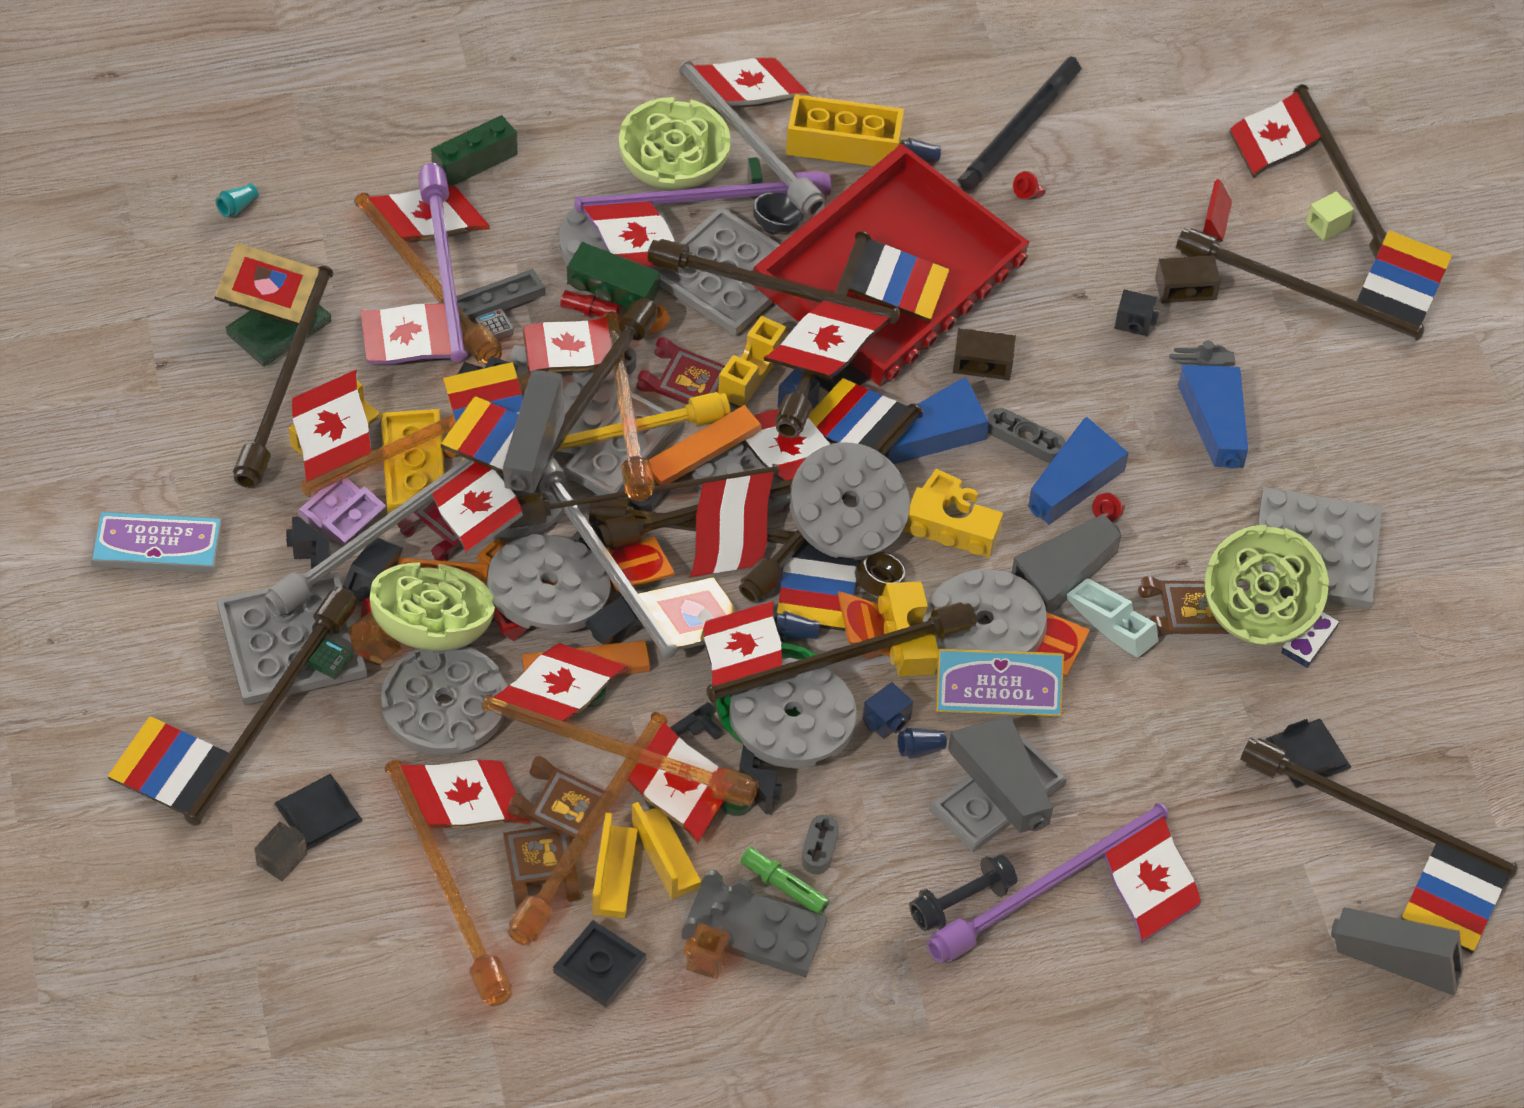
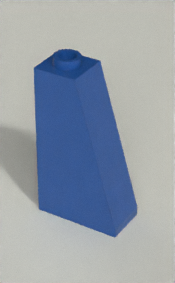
[1178,365,1248,468]
[884,378,989,464]
[1028,417,1129,525]

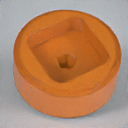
[648,305,670,333]

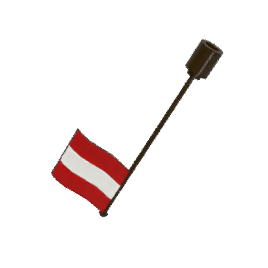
[509,464,779,578]

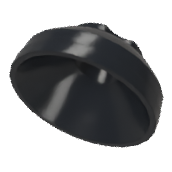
[753,192,804,235]

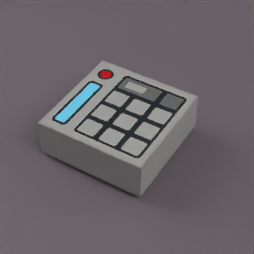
[475,308,513,344]

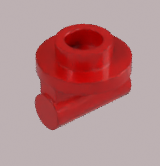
[1013,171,1045,199]
[1092,492,1126,522]

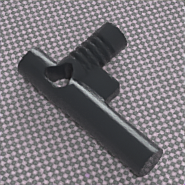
[670,702,723,740]

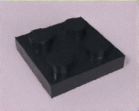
[553,920,646,1008]

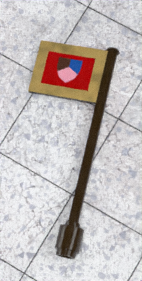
[214,242,334,488]

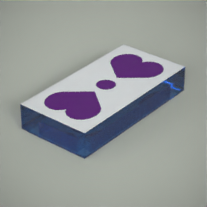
[1281,612,1339,668]

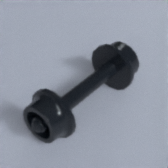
[909,854,1017,931]

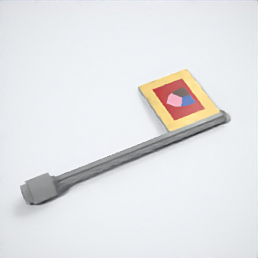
[537,457,737,658]

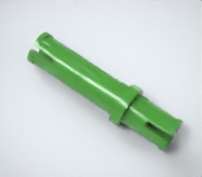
[740,846,830,915]

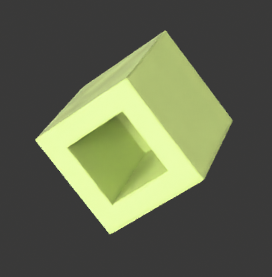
[1306,191,1354,241]

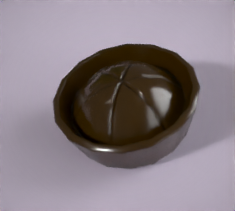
[854,552,905,597]

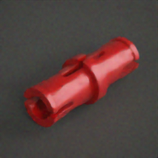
[560,289,621,322]

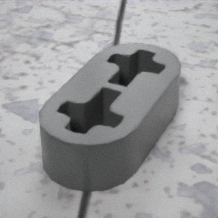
[802,815,839,874]

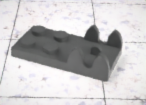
[682,870,827,978]

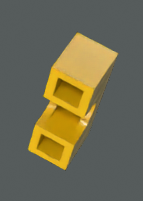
[718,316,787,407]
[904,487,1003,558]
[878,582,938,677]

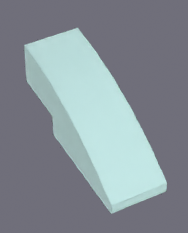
[1067,578,1158,658]

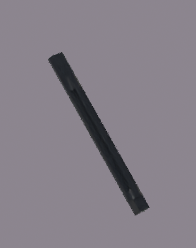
[957,56,1082,191]

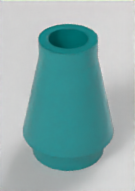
[215,183,259,217]

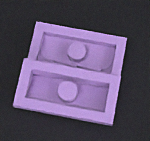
[298,473,386,545]

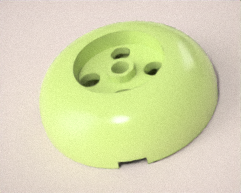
[619,97,730,191]
[1205,525,1329,645]
[370,562,495,651]

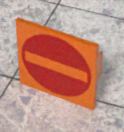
[607,536,675,592]
[838,591,891,659]
[1036,612,1090,677]

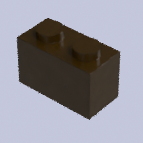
[1155,256,1221,303]
[953,328,1016,380]

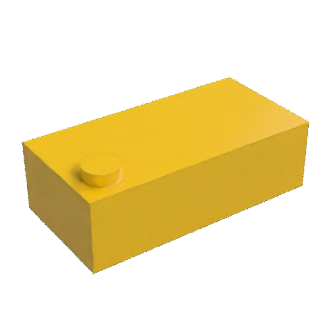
[786,94,904,166]

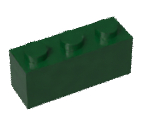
[431,115,518,186]
[567,242,660,309]

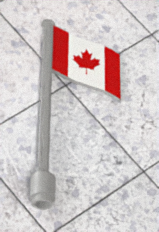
[679,58,827,218]
[264,459,523,616]

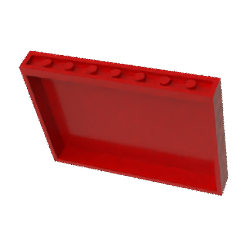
[751,143,1030,387]

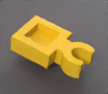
[923,468,978,513]

